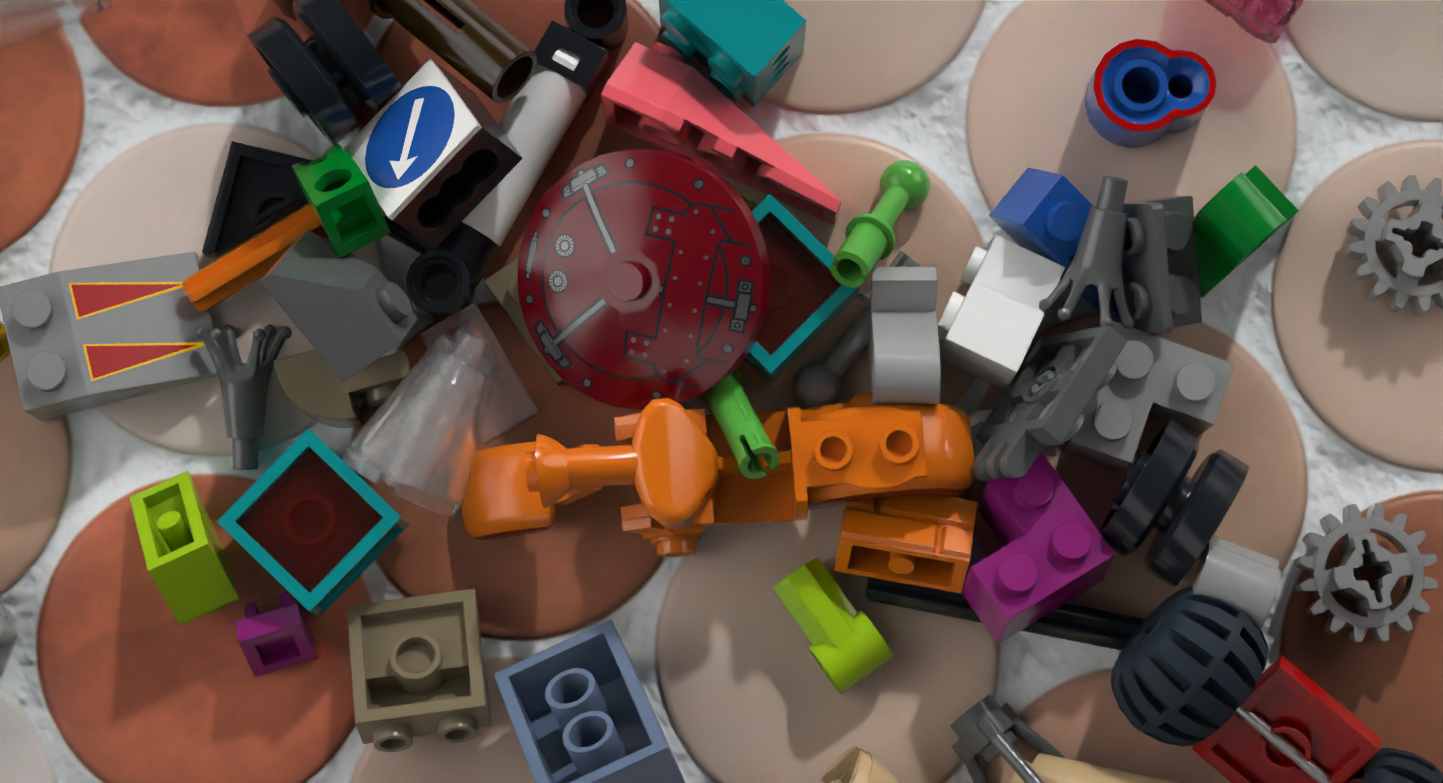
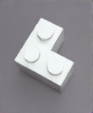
[937,235,1065,390]

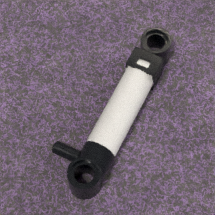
[384,0,629,323]

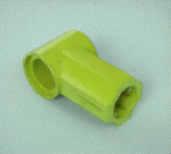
[772,556,894,694]

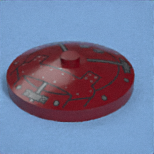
[517,149,770,410]

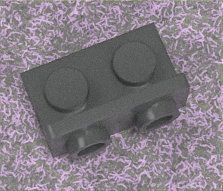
[1121,196,1202,334]

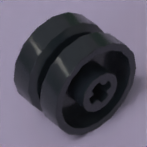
[247,0,402,146]
[1099,419,1249,587]

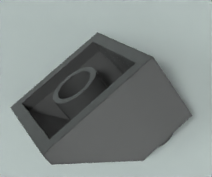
[260,230,418,383]

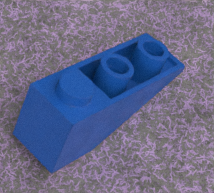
[989,167,1156,335]

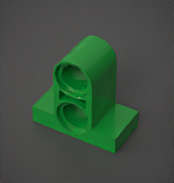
[1194,165,1299,298]

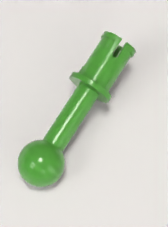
[830,160,930,288]

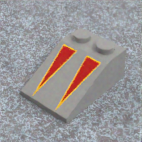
[0,251,220,421]

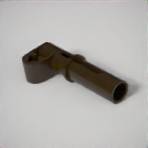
[273,0,538,103]

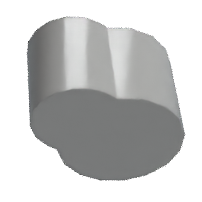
[1181,535,1281,631]

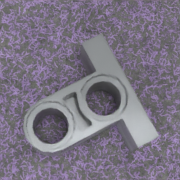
[868,267,941,404]

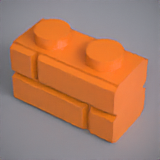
[834,495,977,594]

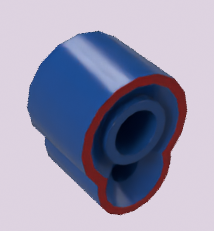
[1085,39,1217,148]

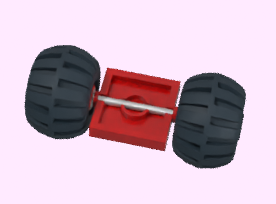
[1110,586,1443,783]

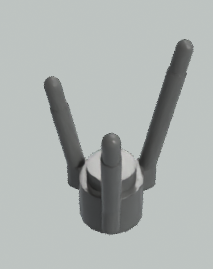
[950,694,1066,783]

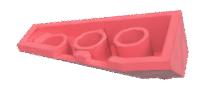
[601,42,841,225]

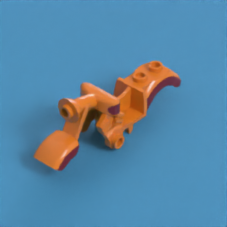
[460,392,975,557]

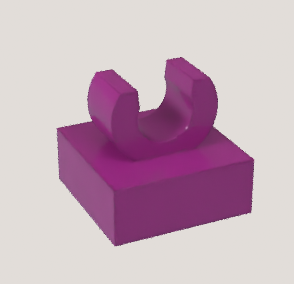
[235,592,317,677]

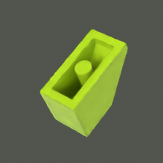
[129,471,239,625]

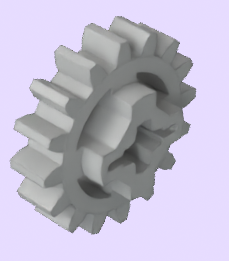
[1344,175,1443,316]
[1294,503,1439,644]

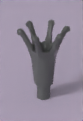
[1039,176,1135,329]
[196,324,292,470]

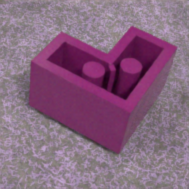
[962,451,1116,645]

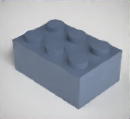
[493,619,686,783]

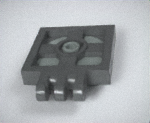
[973,325,1128,481]

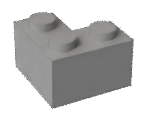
[1062,321,1235,472]

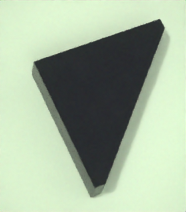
[202,141,314,258]

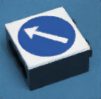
[344,58,523,250]

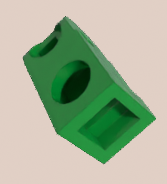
[292,144,391,258]

